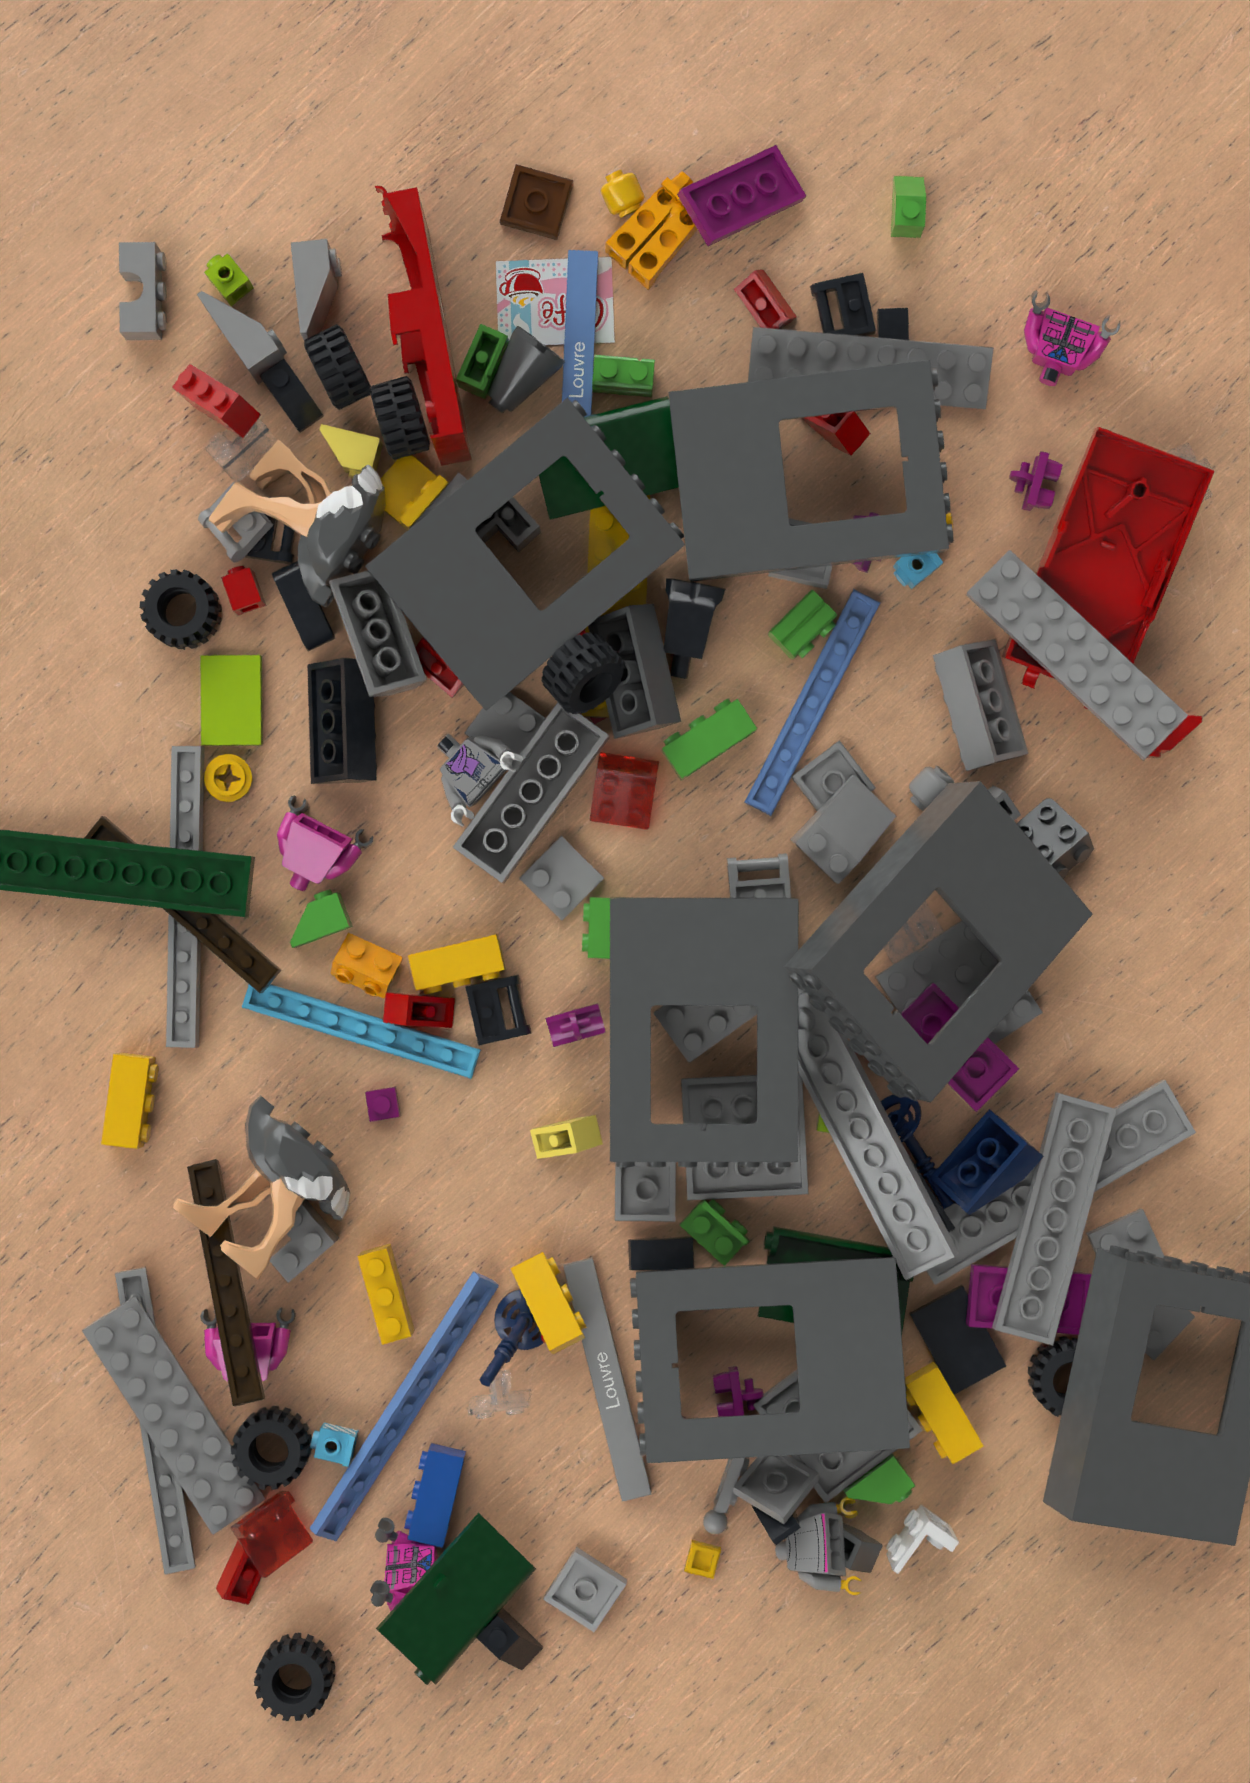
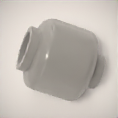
[909,766,954,811]

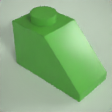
[891,176,926,238]
[290,889,353,948]
[844,1453,915,1504]

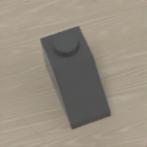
[843,1523,883,1573]

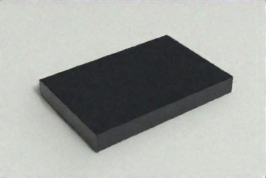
[909,1284,1007,1395]

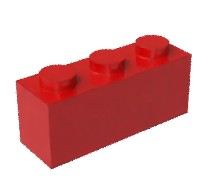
[172,364,261,438]

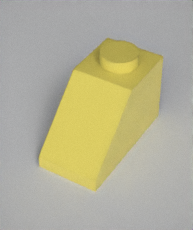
[320,424,383,479]
[530,1115,603,1159]

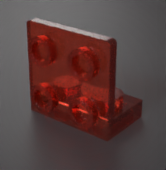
[590,752,659,830]
[230,1491,313,1578]

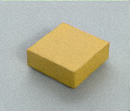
[684,1540,721,1579]

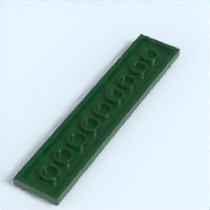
[0,829,255,917]

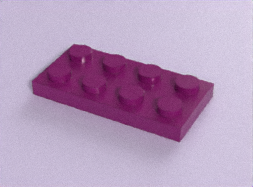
[677,145,806,247]
[900,982,1019,1112]
[966,1264,1092,1335]

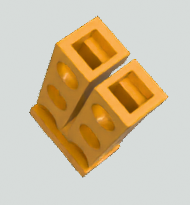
[605,171,698,290]

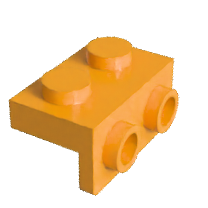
[330,932,403,998]

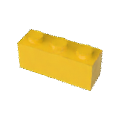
[408,934,506,995]
[101,1053,159,1149]
[357,1243,415,1345]
[510,1252,587,1354]
[905,1361,984,1465]

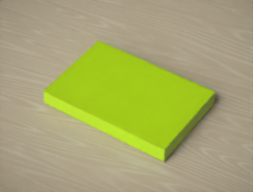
[200,655,263,746]

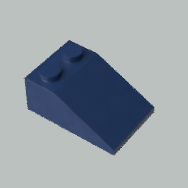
[930,1109,1044,1215]

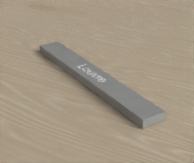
[563,1257,651,1502]

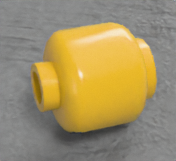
[600,169,645,218]

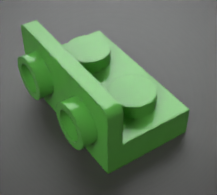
[680,1199,750,1266]

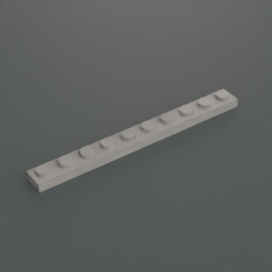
[166,746,205,1048]
[115,1267,196,1574]

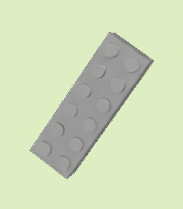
[453,703,609,884]

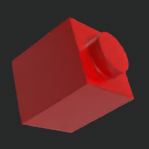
[221,566,266,616]

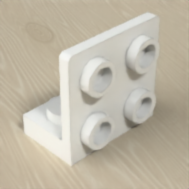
[886,1505,959,1574]

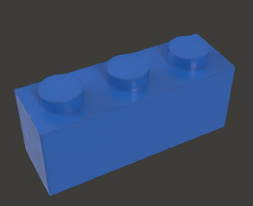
[404,1443,466,1548]

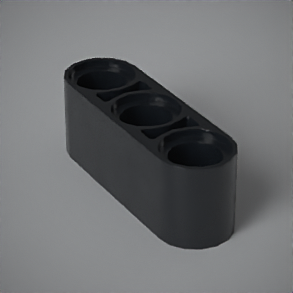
[272,561,335,651]

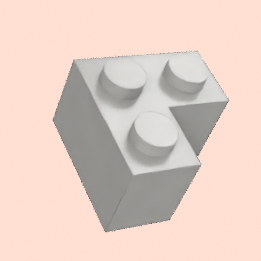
[475,497,541,552]
[270,1200,339,1283]

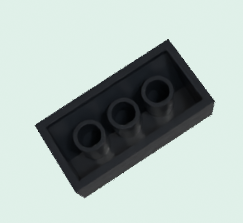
[307,658,377,784]

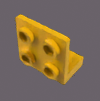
[381,455,449,531]

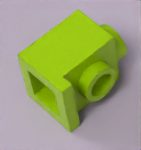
[204,253,254,306]

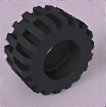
[304,324,371,410]
[371,376,430,460]
[139,569,222,650]
[541,632,625,714]
[1027,1337,1078,1417]
[231,1406,312,1490]
[254,1633,335,1721]

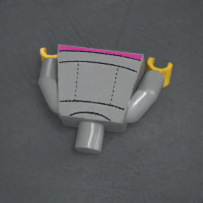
[775,1497,862,1596]

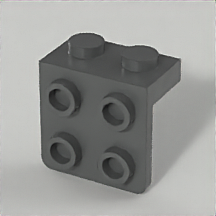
[1016,798,1094,879]

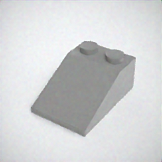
[291,239,342,340]
[197,291,287,385]
[790,775,896,884]

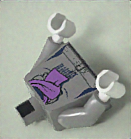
[437,734,523,827]

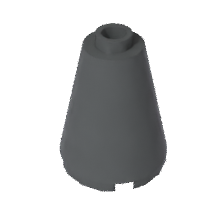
[487,326,565,413]

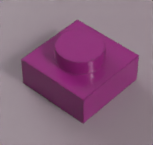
[365,1086,400,1122]

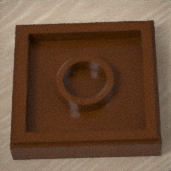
[500,164,573,240]

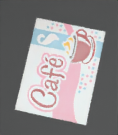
[496,257,615,345]

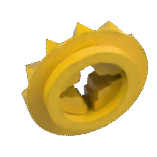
[204,754,253,802]

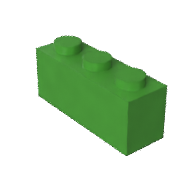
[661,698,757,781]

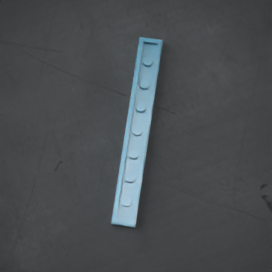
[242,984,481,1079]

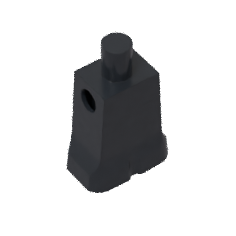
[664,578,726,679]

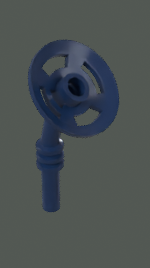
[880,1094,954,1209]
[479,1289,544,1386]

